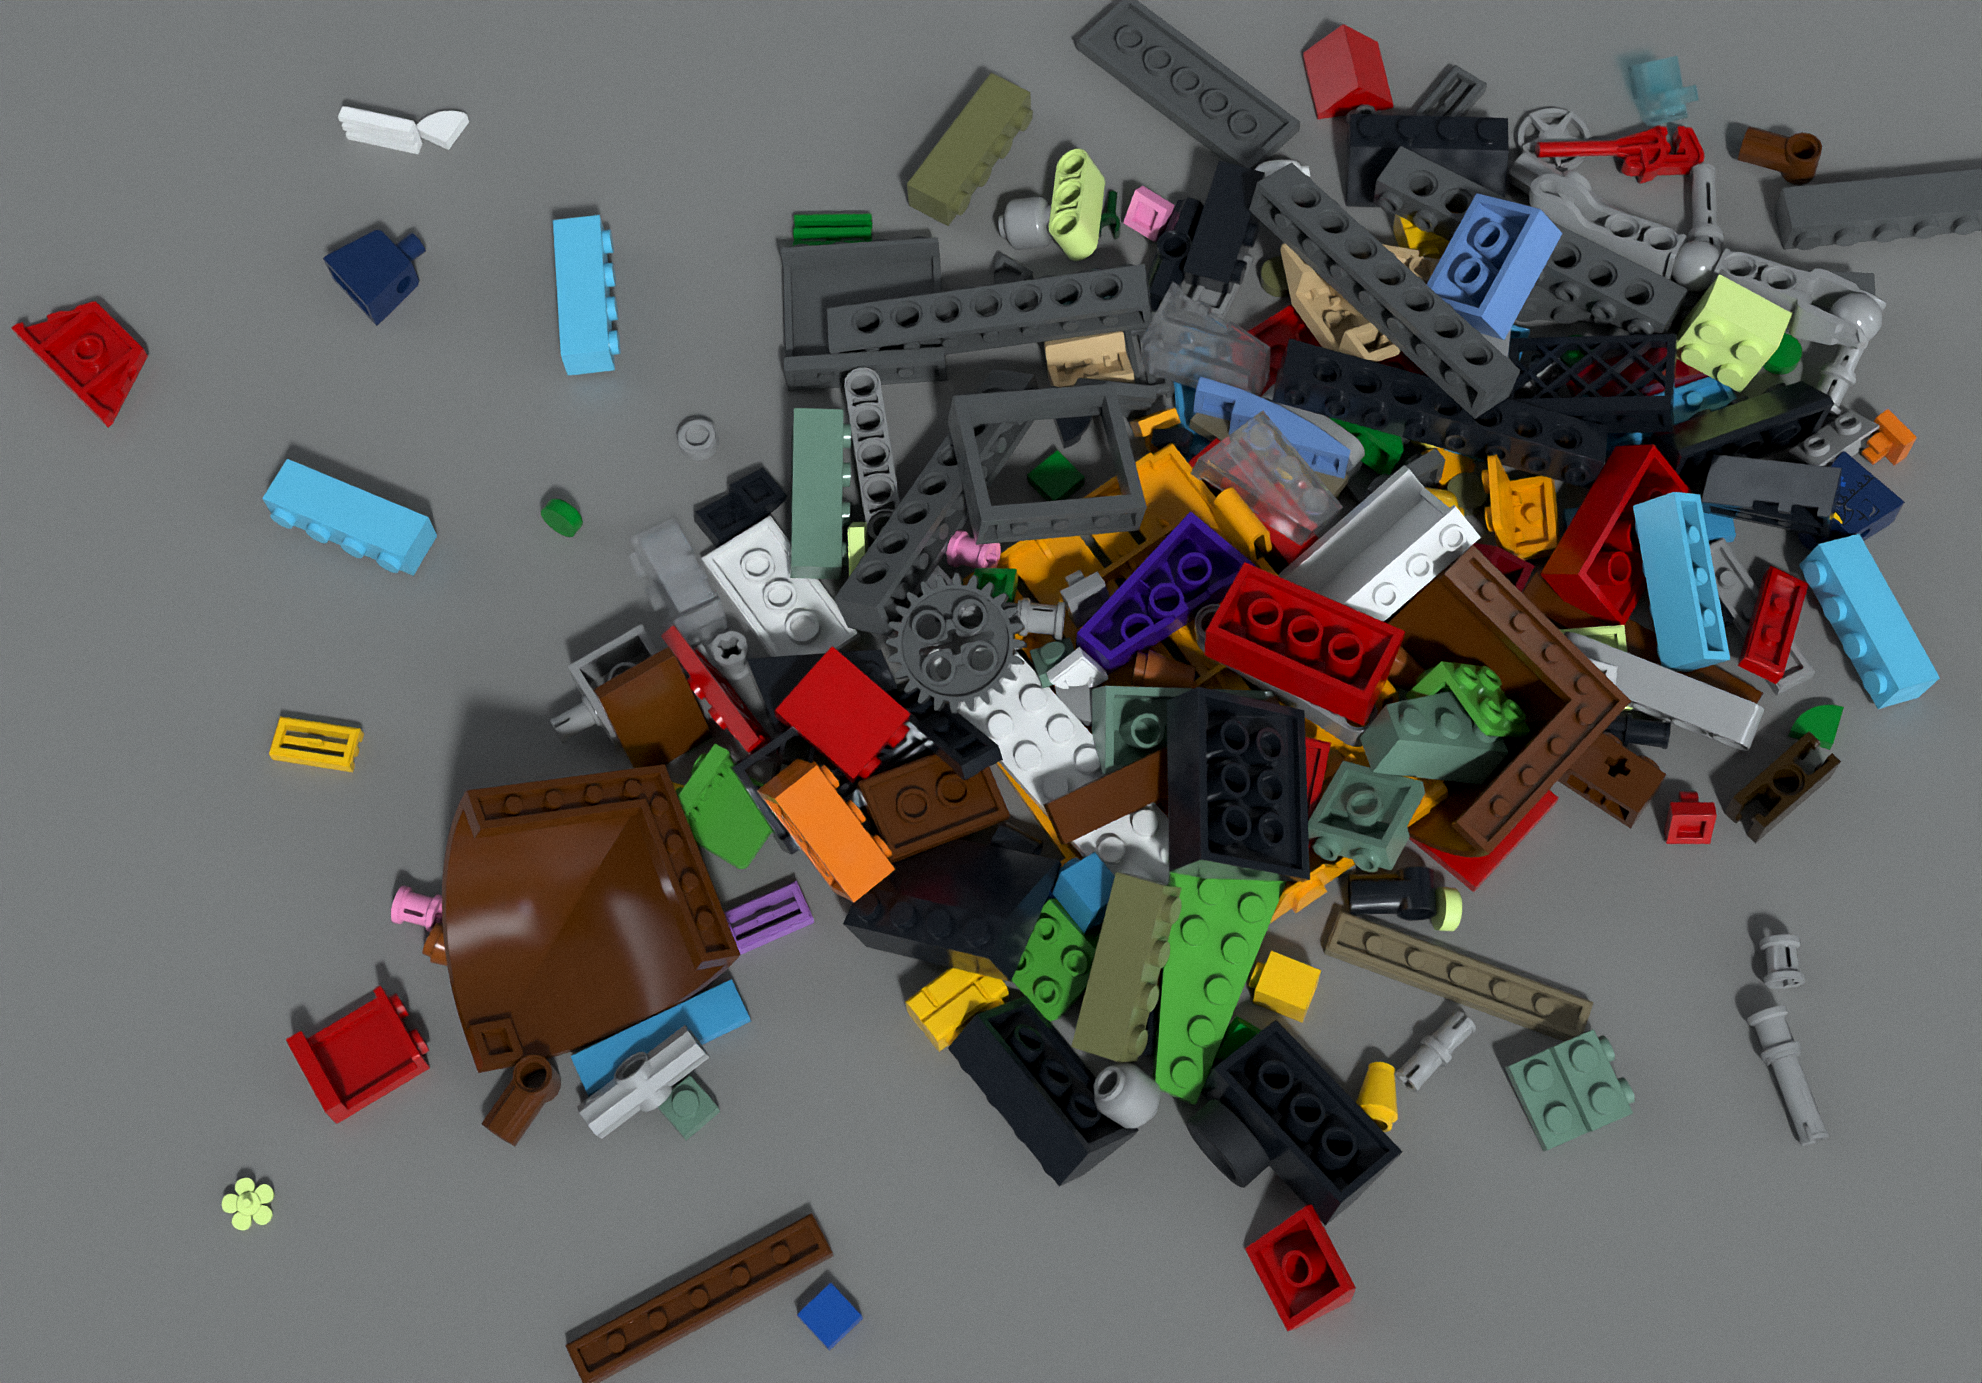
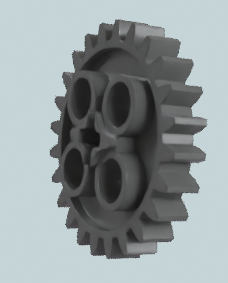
[886,573,1027,714]

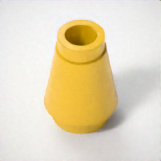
[1356,1062,1398,1133]

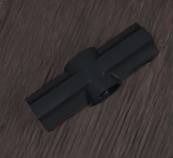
[1147,197,1204,314]

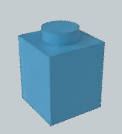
[1052,852,1115,933]

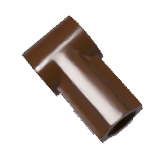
[1738,126,1822,185]
[481,1055,561,1147]

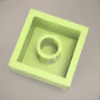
[1676,274,1792,393]

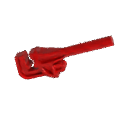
[1535,125,1705,183]

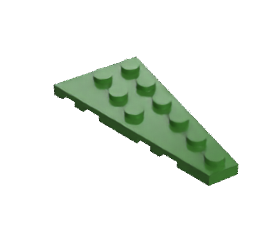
[1152,858,1287,1105]

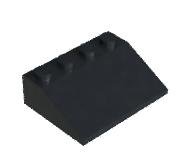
[1167,687,1310,882]
[843,839,1061,982]

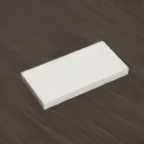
[701,515,861,657]

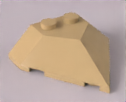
[1280,244,1443,362]

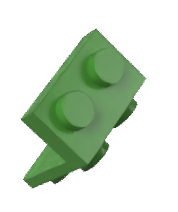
[1405,661,1530,738]
[675,743,779,869]
[1012,899,1101,1021]

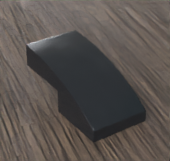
[694,467,787,548]

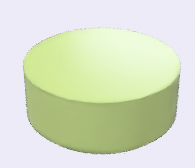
[1431,887,1462,932]

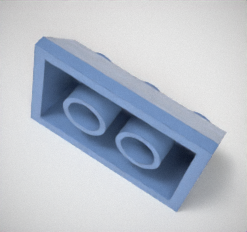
[1426,193,1563,340]

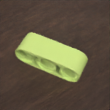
[1049,148,1105,261]

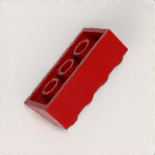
[1541,444,1693,626]
[1204,562,1405,726]

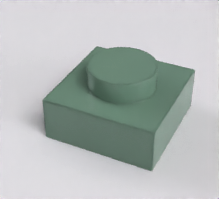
[1030,637,1075,688]
[657,1075,720,1141]

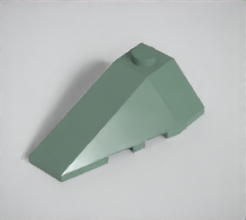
[1092,686,1273,774]

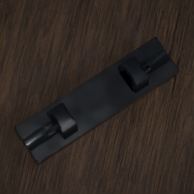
[891,689,1003,780]

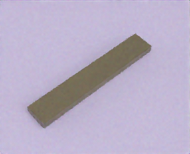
[1325,911,1594,1041]

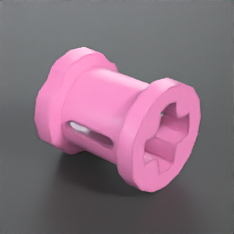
[946,530,1001,568]
[391,885,442,932]

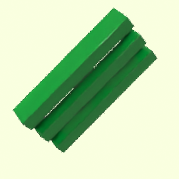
[793,214,873,246]

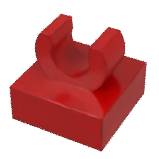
[1664,791,1717,844]

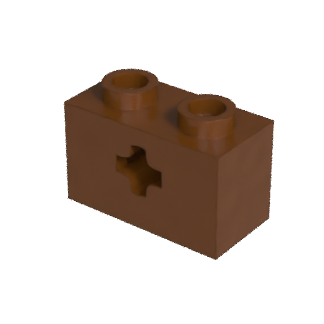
[1558,731,1666,829]

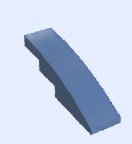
[1193,376,1351,479]

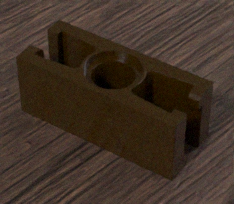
[1724,732,1841,843]

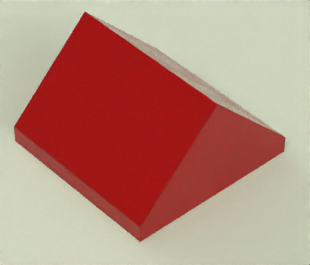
[1303,24,1393,120]
[1245,1204,1356,1332]

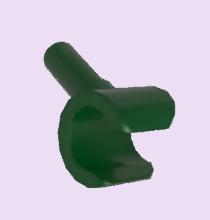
[1099,191,1121,239]

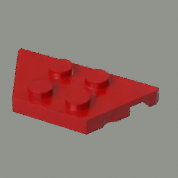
[11,301,148,428]
[661,625,771,753]

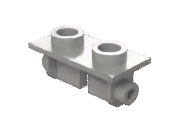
[1787,410,1880,467]

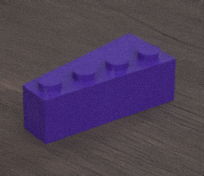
[1076,511,1256,675]

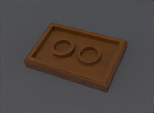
[593,646,713,768]
[857,754,1010,863]

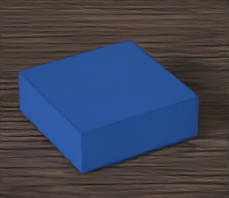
[797,1283,863,1351]

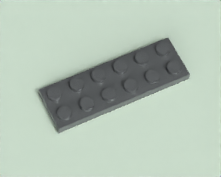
[1078,0,1300,170]

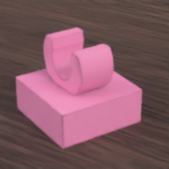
[1123,186,1175,242]

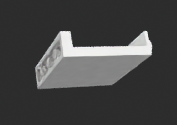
[1278,465,1481,622]

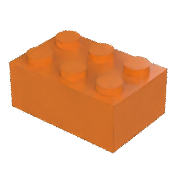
[757,758,895,902]

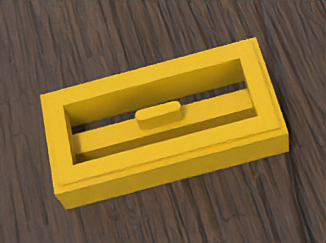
[269,716,364,772]

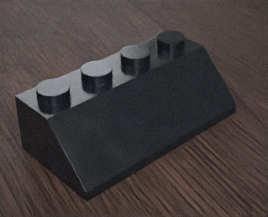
[1346,114,1509,207]
[1646,381,1834,485]
[948,996,1139,1186]
[1201,1020,1402,1226]

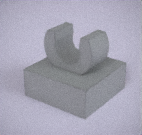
[1060,570,1110,629]

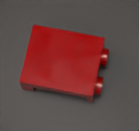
[775,646,911,783]
[286,985,430,1124]

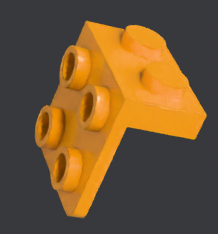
[1482,454,1560,561]

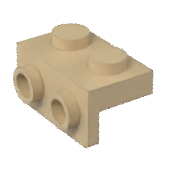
[1044,331,1135,388]

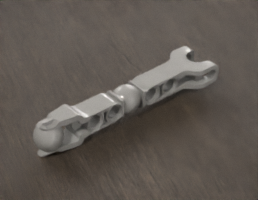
[1529,174,1886,349]

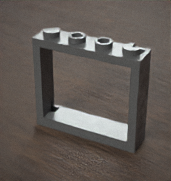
[948,383,1147,545]

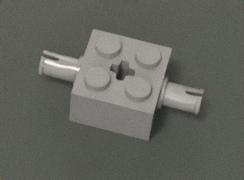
[549,624,709,751]

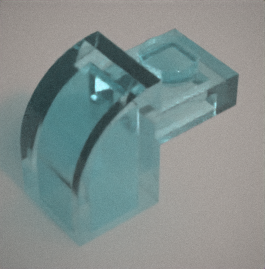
[1628,56,1699,126]

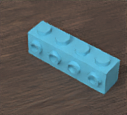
[553,215,621,376]
[262,459,437,576]
[1633,492,1730,672]
[1799,534,1940,709]

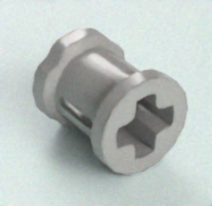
[711,631,752,682]
[1759,934,1806,989]

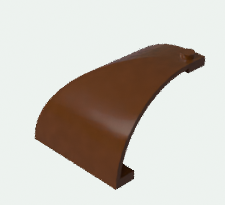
[1382,545,1631,857]
[442,764,741,1073]

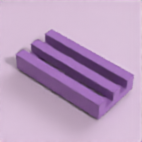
[724,881,815,955]

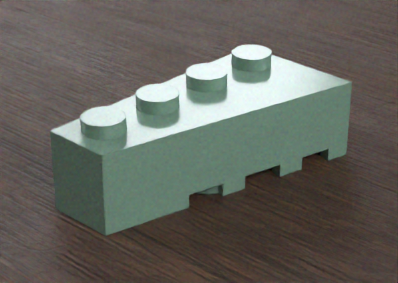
[790,408,851,579]

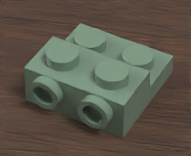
[1308,761,1425,872]
[1505,1029,1635,1151]

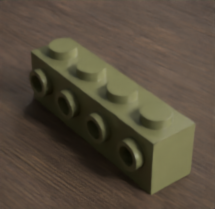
[907,73,1033,226]
[1071,872,1182,1062]

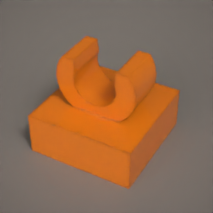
[1861,409,1917,466]

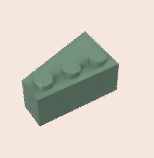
[1360,691,1509,784]

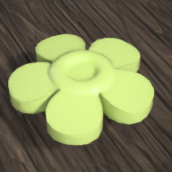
[222,1178,275,1231]

